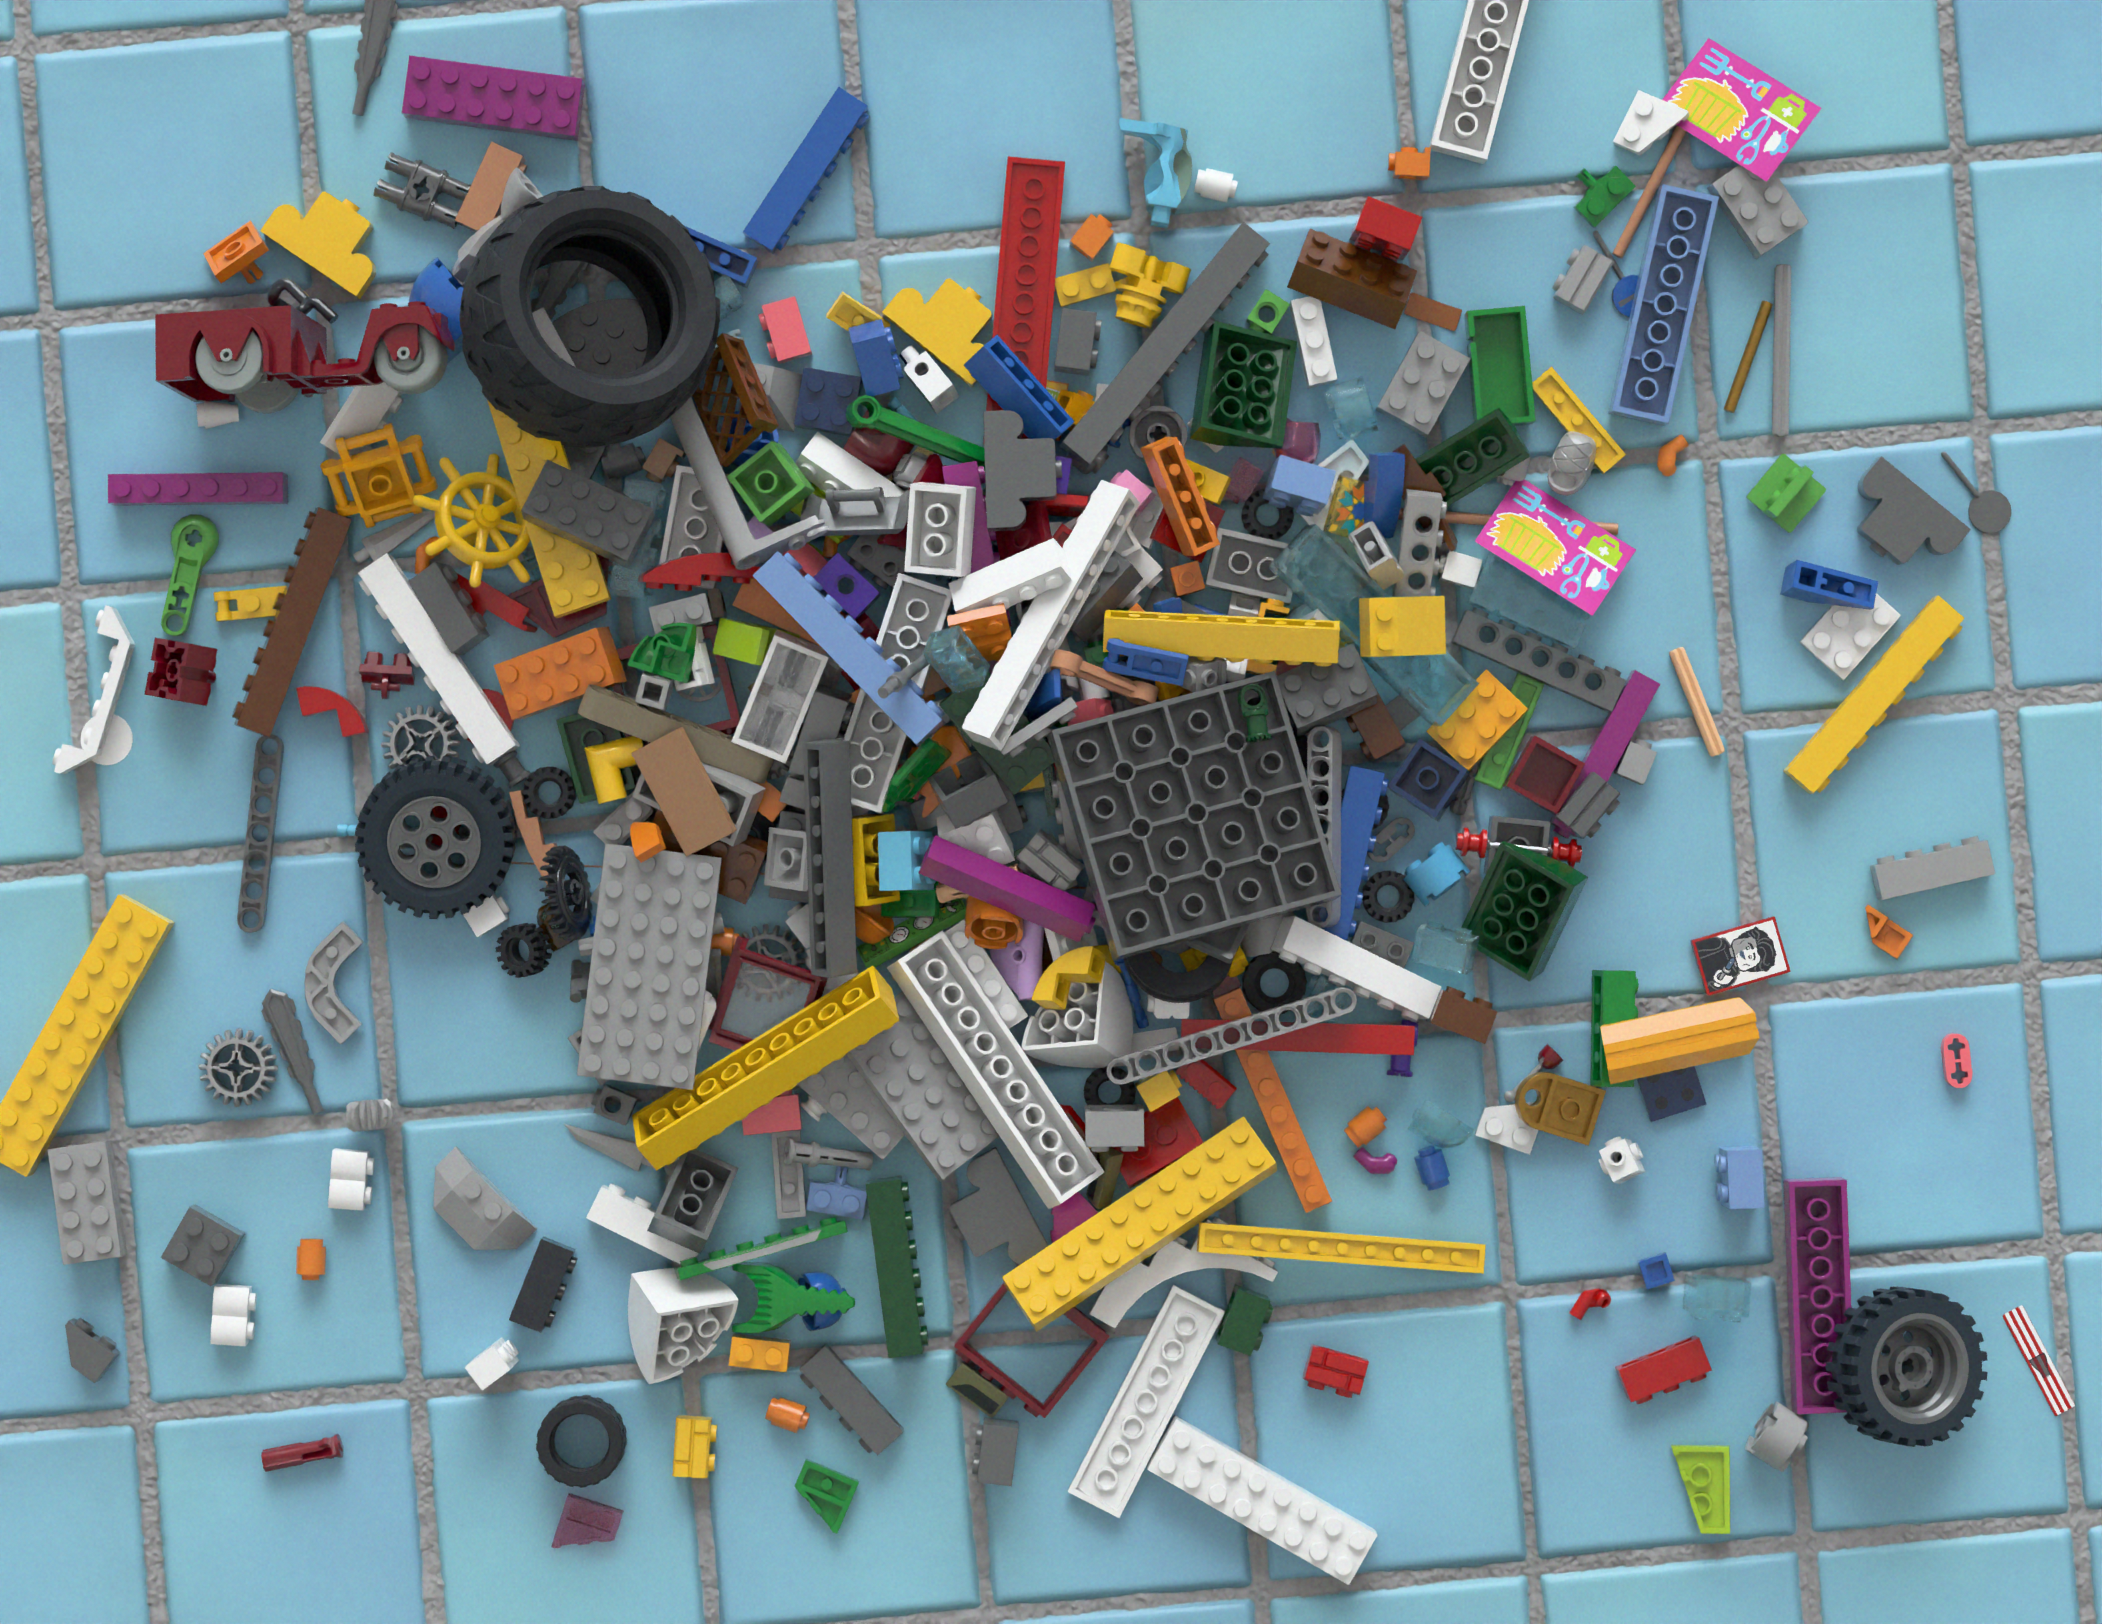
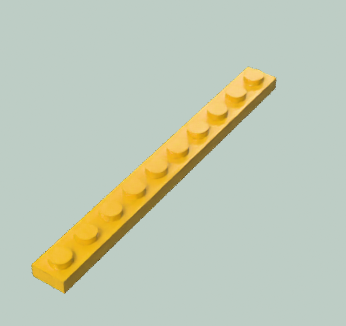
[1197,1222,1486,1274]

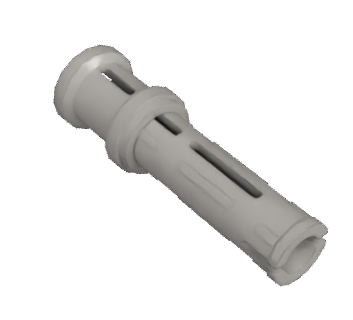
[783,1138,873,1171]

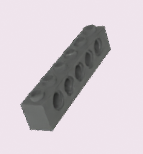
[1451,607,1626,712]

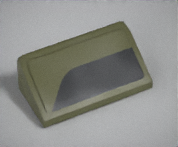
[1086,1147,1124,1209]
[946,1361,1009,1418]

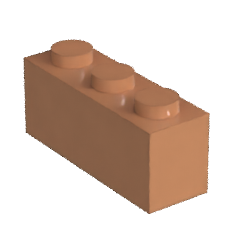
[455,141,527,232]

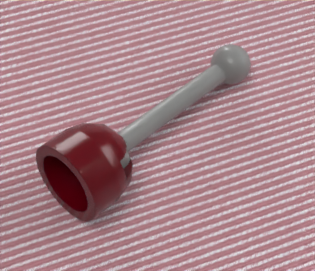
[1504,1044,1563,1102]

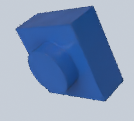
[1637,1252,1675,1289]

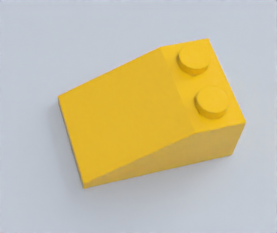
[1359,596,1446,657]

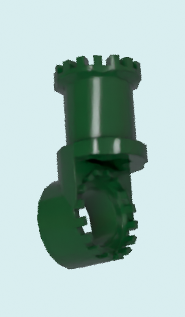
[1237,684,1272,743]

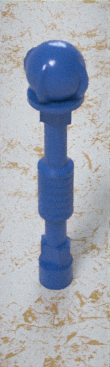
[1114,958,1149,1029]

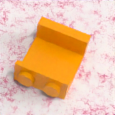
[1245,598,1290,675]

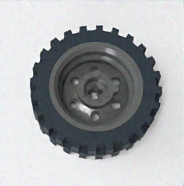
[1826,1286,1988,1447]

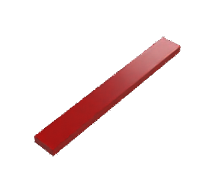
[1180,1019,1415,1055]

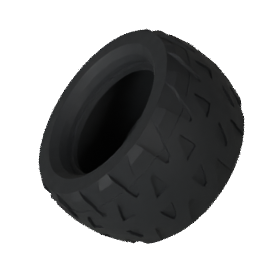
[460,186,720,447]

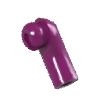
[1352,1146,1397,1174]

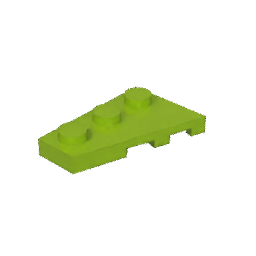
[1671,1445,1730,1534]

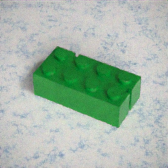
[1464,306,1536,426]

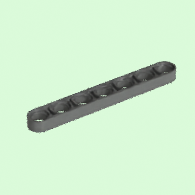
[237,734,284,933]

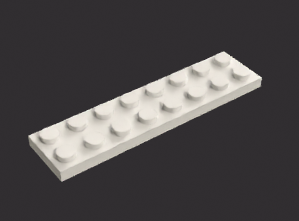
[1067,1285,1225,1518]

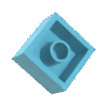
[878,831,936,891]

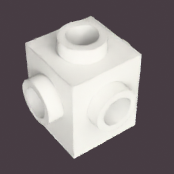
[1599,1137,1645,1184]

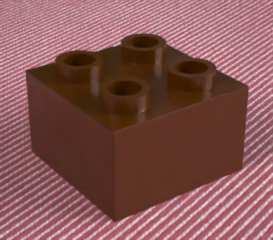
[1426,986,1498,1044]

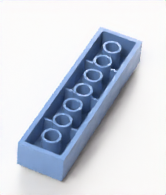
[1608,184,1719,426]
[752,551,946,746]

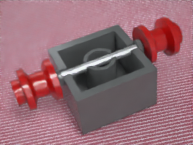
[1455,816,1582,874]

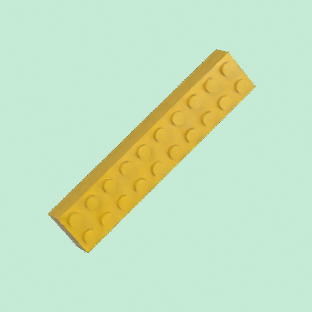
[0,894,175,1177]
[632,966,899,1171]
[1002,1116,1277,1332]

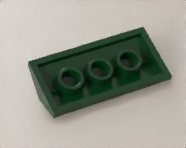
[1415,408,1530,507]

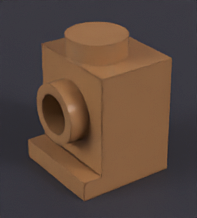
[642,438,686,485]

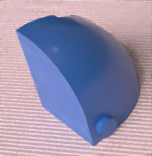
[409,257,464,364]

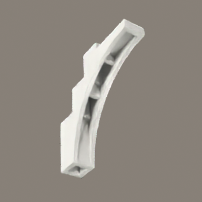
[1089,1217,1278,1328]

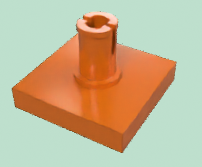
[203,220,269,284]

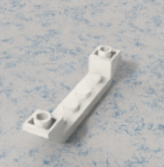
[52,605,135,774]

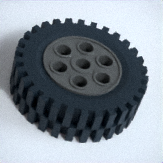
[355,756,517,919]

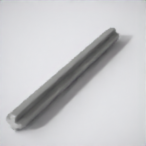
[1772,264,1791,437]

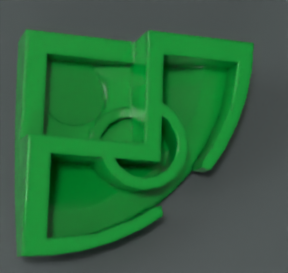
[628,622,696,683]

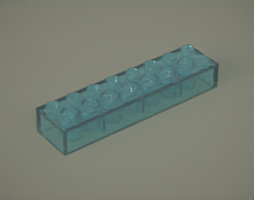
[1268,524,1479,726]

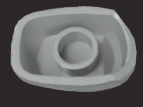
[1547,431,1596,496]

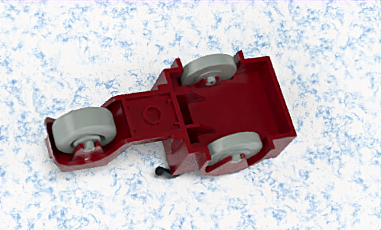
[155,278,455,414]

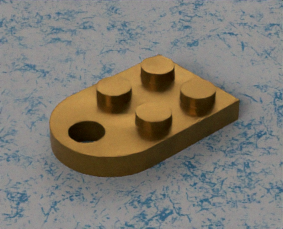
[1515,1072,1606,1146]

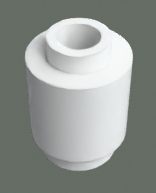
[1194,168,1238,203]

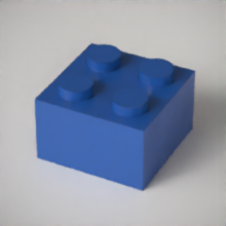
[848,319,904,396]

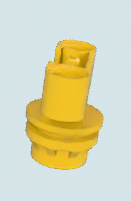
[1109,243,1191,329]

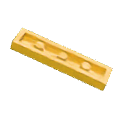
[1532,366,1626,474]

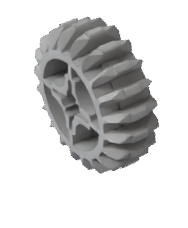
[381,705,460,769]
[198,1028,278,1107]

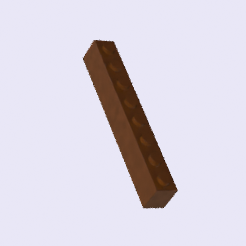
[232,507,351,737]

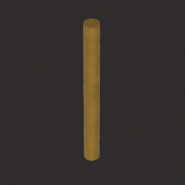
[1723,301,1773,413]

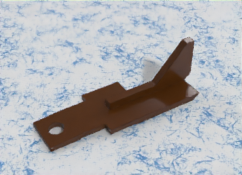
[1392,444,1458,552]

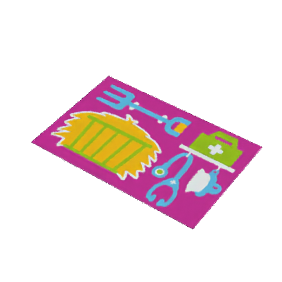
[1662,38,1822,182]
[1475,479,1636,616]

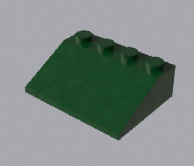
[1190,321,1297,449]
[1457,841,1588,982]

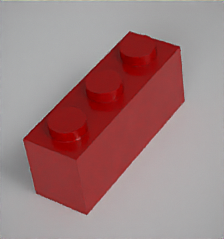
[1615,1335,1712,1404]

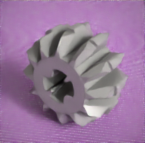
[345,1099,395,1132]

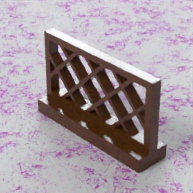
[692,333,779,467]

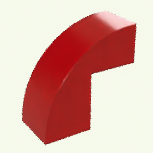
[296,686,369,738]

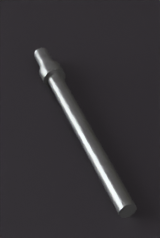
[878,633,953,698]

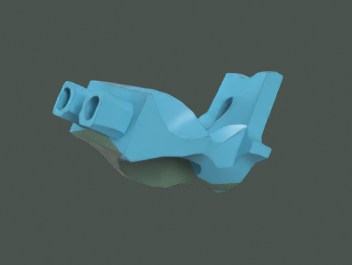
[1119,118,1192,228]

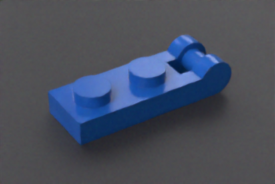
[1102,638,1189,686]

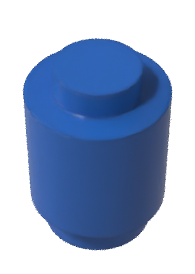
[1414,1145,1450,1191]

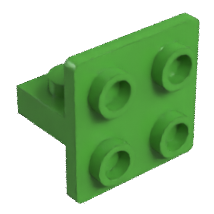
[1746,454,1826,533]

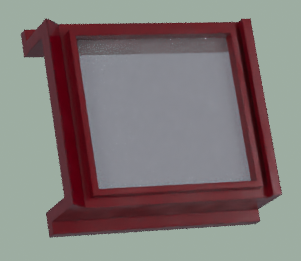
[708,936,828,1051]

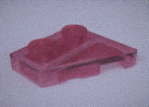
[551,1493,624,1548]

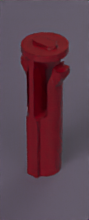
[261,1434,344,1472]

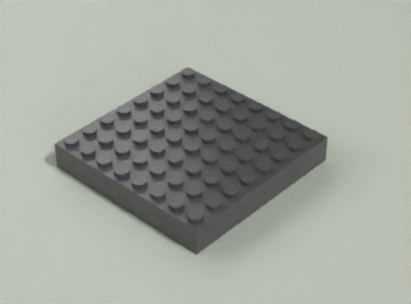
[1047,671,1342,961]

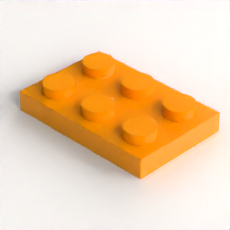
[1426,669,1529,771]

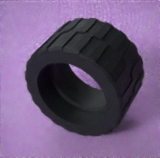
[536,1395,627,1488]

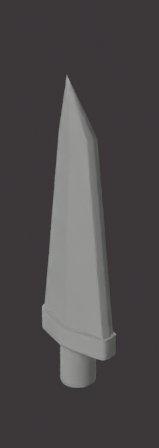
[353,511,435,564]
[564,1124,655,1172]

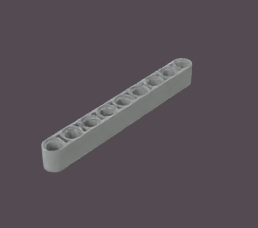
[1107,987,1357,1085]

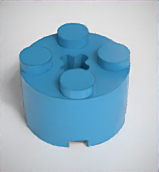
[1404,842,1471,907]

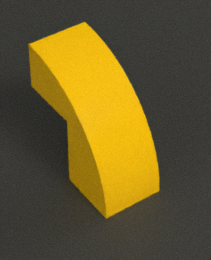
[1032,946,1106,1010]

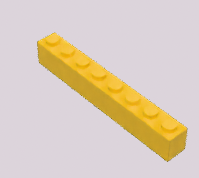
[1783,595,1964,794]
[1103,610,1340,667]

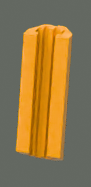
[1600,997,1760,1084]

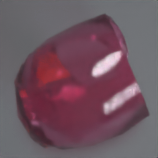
[1272,418,1321,464]

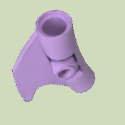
[989,919,1045,1001]

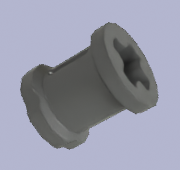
[494,750,531,789]

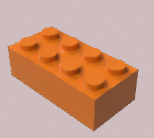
[494,627,627,720]

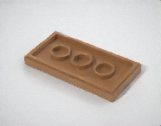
[631,727,737,857]

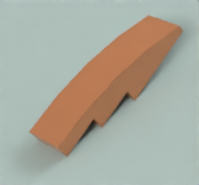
[509,790,557,884]

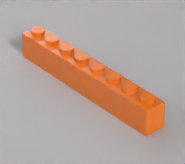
[1212,987,1332,1213]

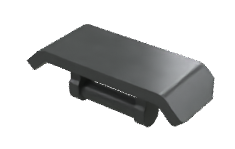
[800,487,910,536]

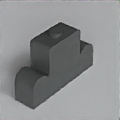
[983,411,1062,532]
[1857,456,1971,565]
[950,1147,1049,1264]

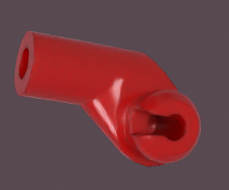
[1569,1288,1611,1320]

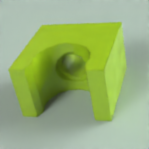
[713,618,800,666]

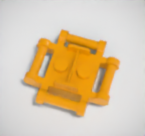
[320,423,438,528]

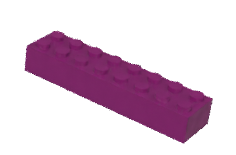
[1783,1177,1852,1414]

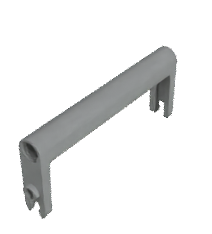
[670,329,829,570]

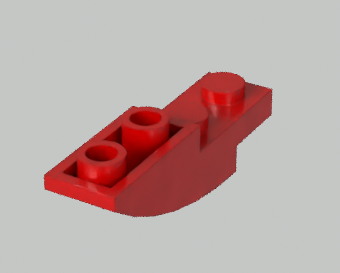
[638,553,760,591]

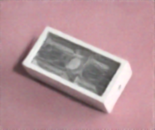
[731,630,829,764]

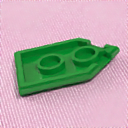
[882,737,952,813]

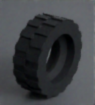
[1242,951,1307,1015]

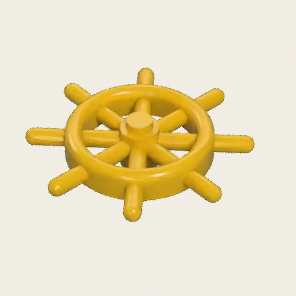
[413,453,530,588]

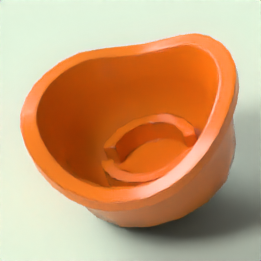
[855,904,894,944]

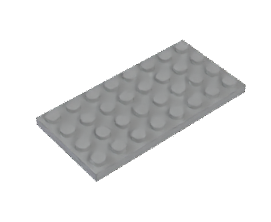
[577,843,722,1090]

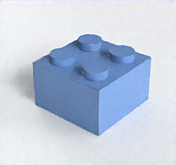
[1263,455,1336,517]
[1714,1146,1765,1209]

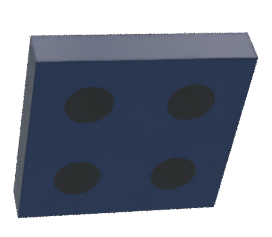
[1637,1066,1706,1122]

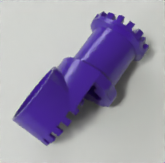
[1387,1019,1418,1077]

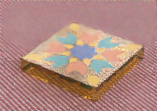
[1323,475,1364,538]

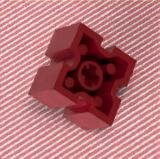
[144,638,217,706]

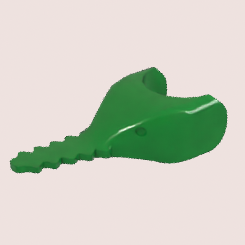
[732,1262,855,1333]

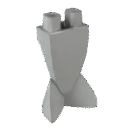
[452,167,543,282]

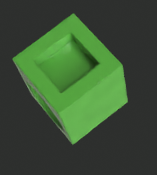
[1246,289,1290,335]

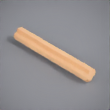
[1669,647,1725,757]

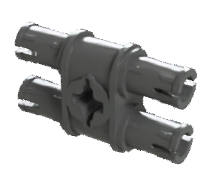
[373,152,471,229]

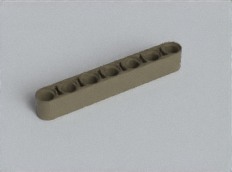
[577,684,775,783]

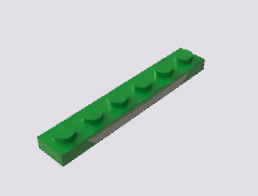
[674,1216,848,1280]

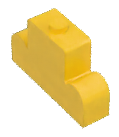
[260,192,376,299]
[882,278,992,388]

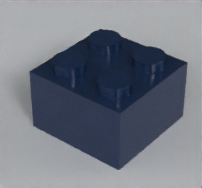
[794,367,862,437]
[1388,738,1470,822]

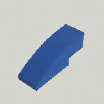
[1364,452,1405,538]

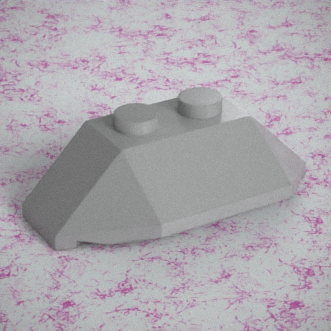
[433,1146,538,1250]

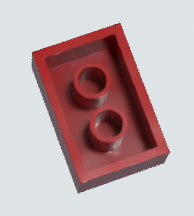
[1349,196,1423,262]

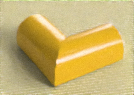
[584,736,644,804]

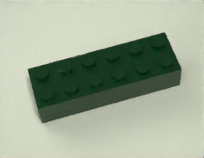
[865,1176,929,1358]

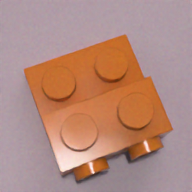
[947,603,1012,668]

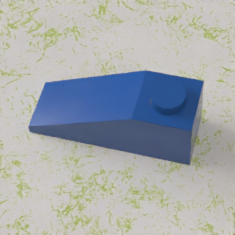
[1780,560,1878,610]
[1024,669,1063,720]

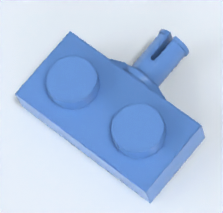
[806,1166,867,1220]

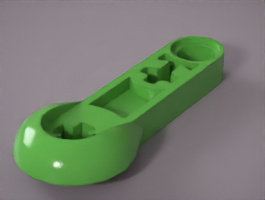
[161,514,219,636]

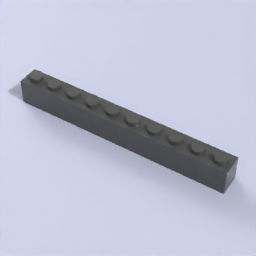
[1059,222,1270,469]

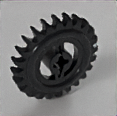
[539,845,592,941]

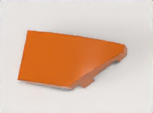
[630,822,666,863]
[1865,905,1913,960]

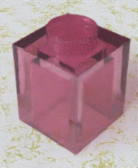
[1224,457,1265,504]

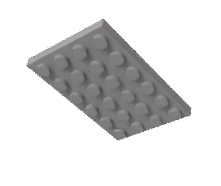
[846,991,999,1181]

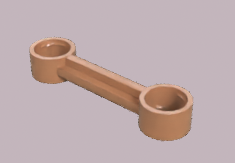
[1050,650,1159,706]

